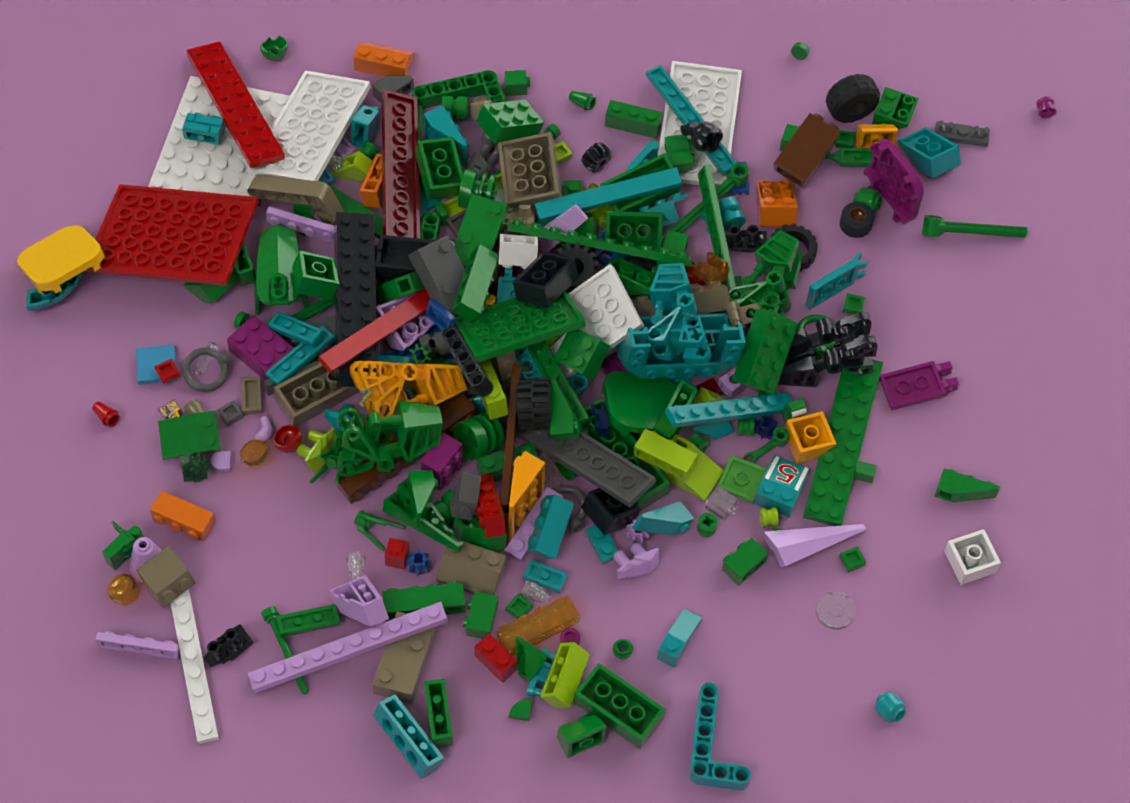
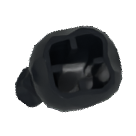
[680,121,723,153]

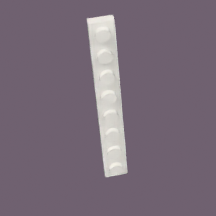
[171,589,219,744]

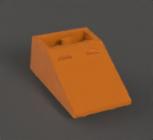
[756,180,798,227]

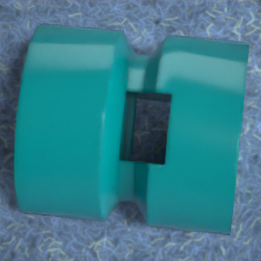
[718,197,746,231]

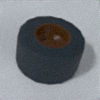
[839,202,874,238]

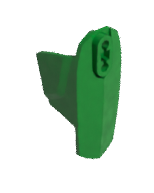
[254,224,309,315]

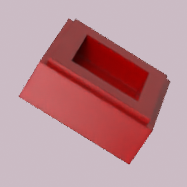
[154,359,181,384]

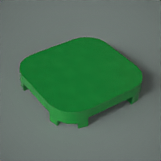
[601,371,682,439]

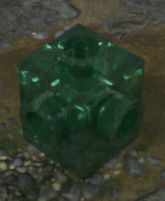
[181,452,211,482]

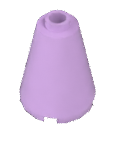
[129,537,162,583]

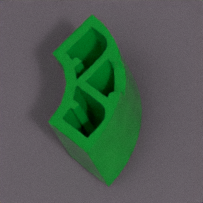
[452,515,507,552]

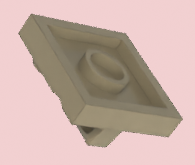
[502,205,536,231]

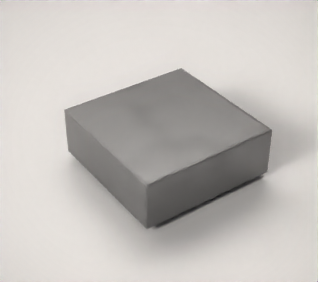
[217,400,244,427]

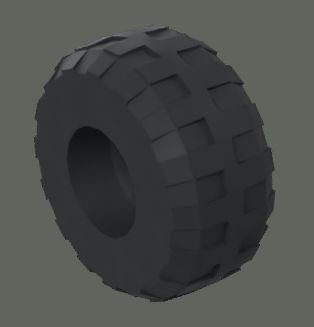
[825,74,880,123]

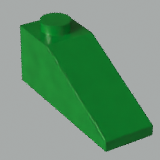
[550,379,581,441]
[407,470,438,527]

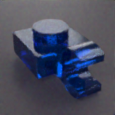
[590,402,609,438]

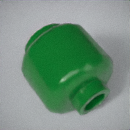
[854,188,882,212]

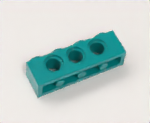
[373,694,444,779]

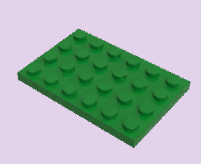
[454,291,586,363]

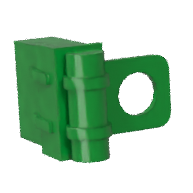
[102,521,144,570]

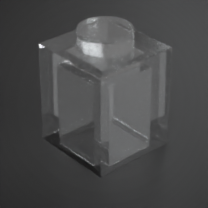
[705,486,738,521]

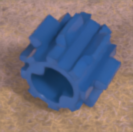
[406,550,431,576]

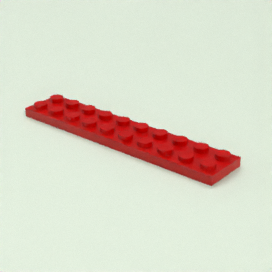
[187,41,285,169]

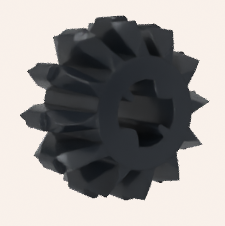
[581,142,612,173]

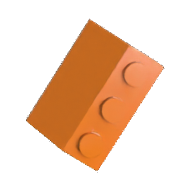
[353,41,415,77]

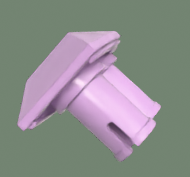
[613,543,659,579]

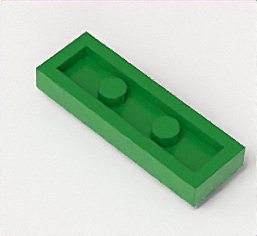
[275,604,340,637]

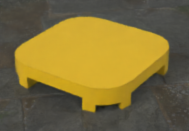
[17,225,106,294]

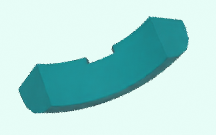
[26,271,84,311]

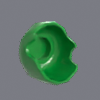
[260,36,288,61]

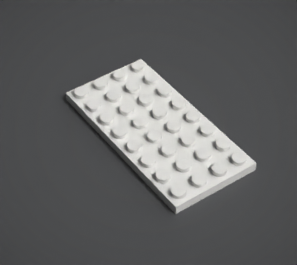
[658,61,742,188]
[247,71,371,181]

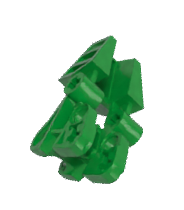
[728,230,803,318]
[333,400,443,477]

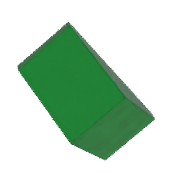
[515,636,548,681]

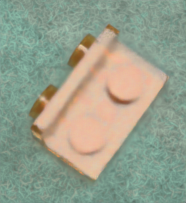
[690,252,730,284]

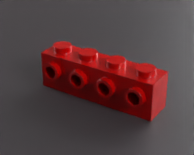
[476,474,506,538]

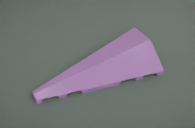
[763,524,867,567]

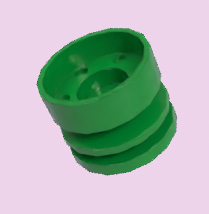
[458,169,497,209]
[453,412,505,461]

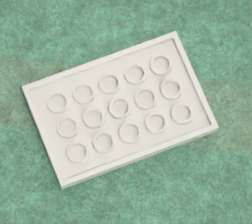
[545,264,644,378]

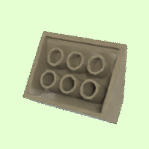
[498,132,562,207]

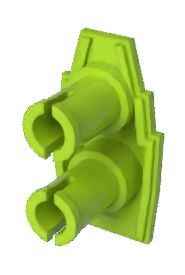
[297,428,336,474]

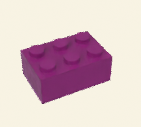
[227,315,294,380]

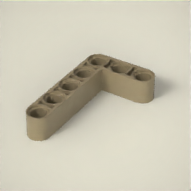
[247,174,345,226]

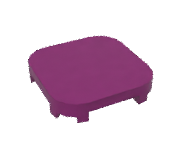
[864,139,924,225]

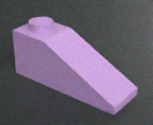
[538,204,588,252]

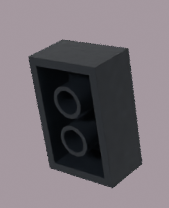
[513,251,578,308]

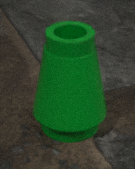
[569,90,596,110]

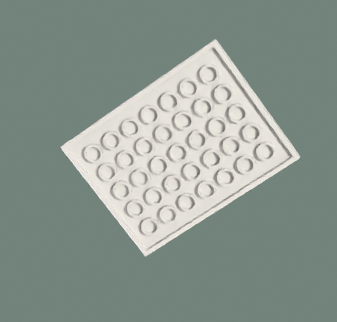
[148,76,290,196]

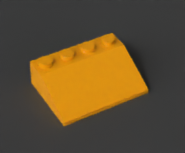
[508,451,545,542]

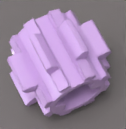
[626,519,650,545]

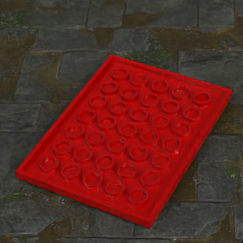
[85,184,259,286]

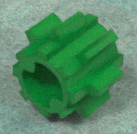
[409,343,432,364]

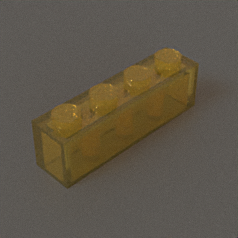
[497,595,580,656]

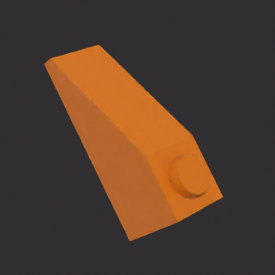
[359,154,383,208]

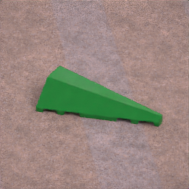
[382,478,463,553]

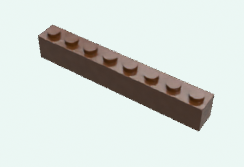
[337,392,477,504]

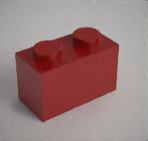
[474,633,518,683]

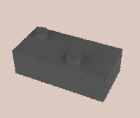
[408,235,465,317]

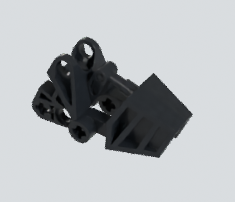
[778,312,878,387]

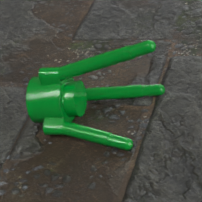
[310,448,341,484]
[354,510,406,551]

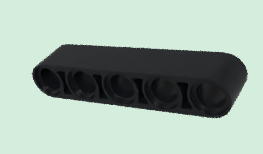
[442,325,494,397]

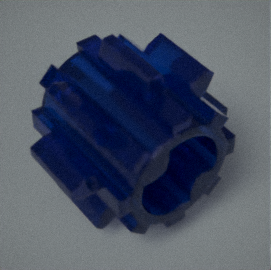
[755,415,778,440]

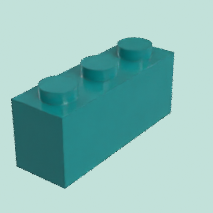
[527,495,574,560]

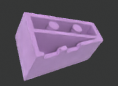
[328,575,389,627]

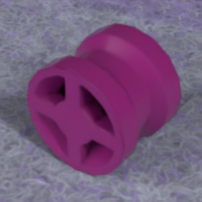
[1036,96,1057,118]

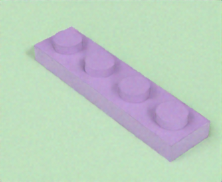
[505,487,564,562]
[96,631,180,660]

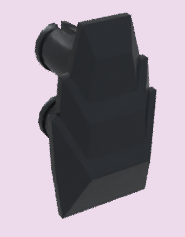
[725,225,767,252]
[203,624,254,667]

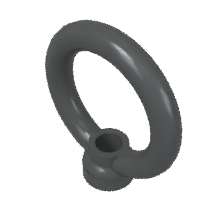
[182,347,233,392]
[552,485,587,533]

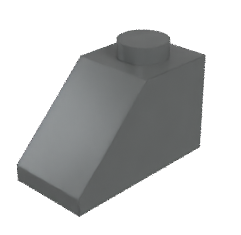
[373,76,414,103]
[449,471,481,521]

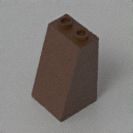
[773,113,840,189]

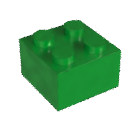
[292,251,339,300]
[553,329,611,380]

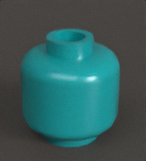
[875,692,906,723]

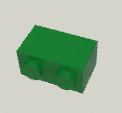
[722,538,769,586]
[463,591,498,639]

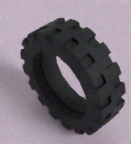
[770,224,818,272]

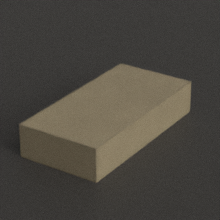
[241,376,262,415]

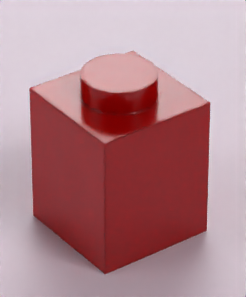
[384,538,410,570]

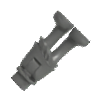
[465,132,500,180]

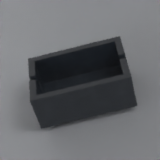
[375,235,436,280]

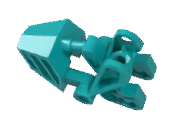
[647,263,712,364]

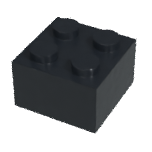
[581,488,641,535]

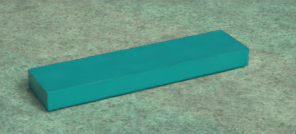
[265,325,336,386]

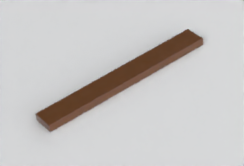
[500,363,522,513]

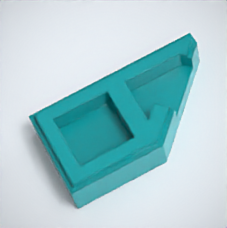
[693,421,733,440]

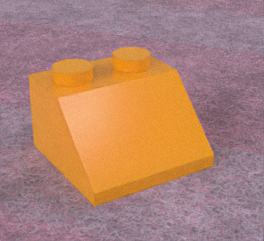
[855,123,898,149]
[785,411,836,464]

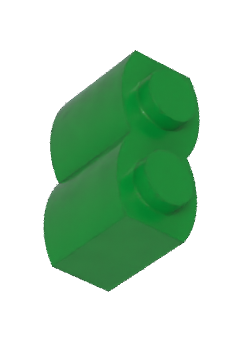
[664,134,696,172]
[234,243,256,286]

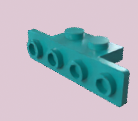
[639,192,689,227]

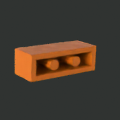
[150,490,216,541]

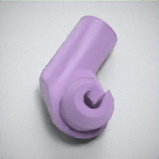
[255,416,274,443]

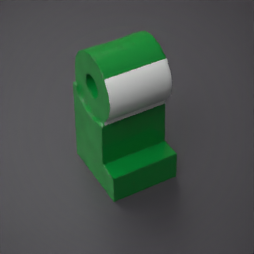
[782,398,807,424]

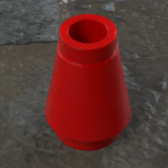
[92,401,120,427]

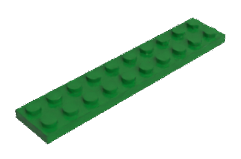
[803,358,883,526]

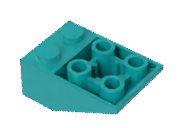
[423,106,469,167]

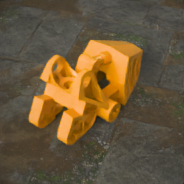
[349,361,467,417]

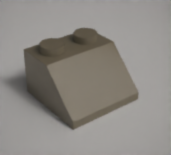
[136,546,196,608]

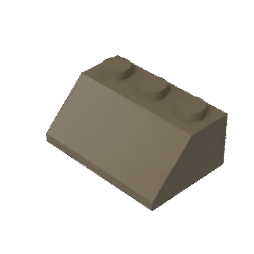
[436,539,506,595]

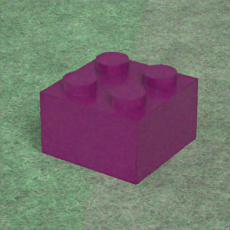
[420,432,464,491]

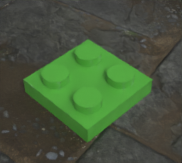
[716,455,767,504]

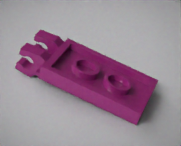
[879,361,959,411]

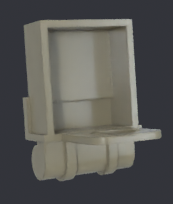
[726,302,760,336]

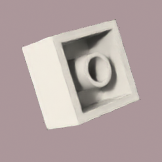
[498,234,538,269]
[944,529,1001,585]

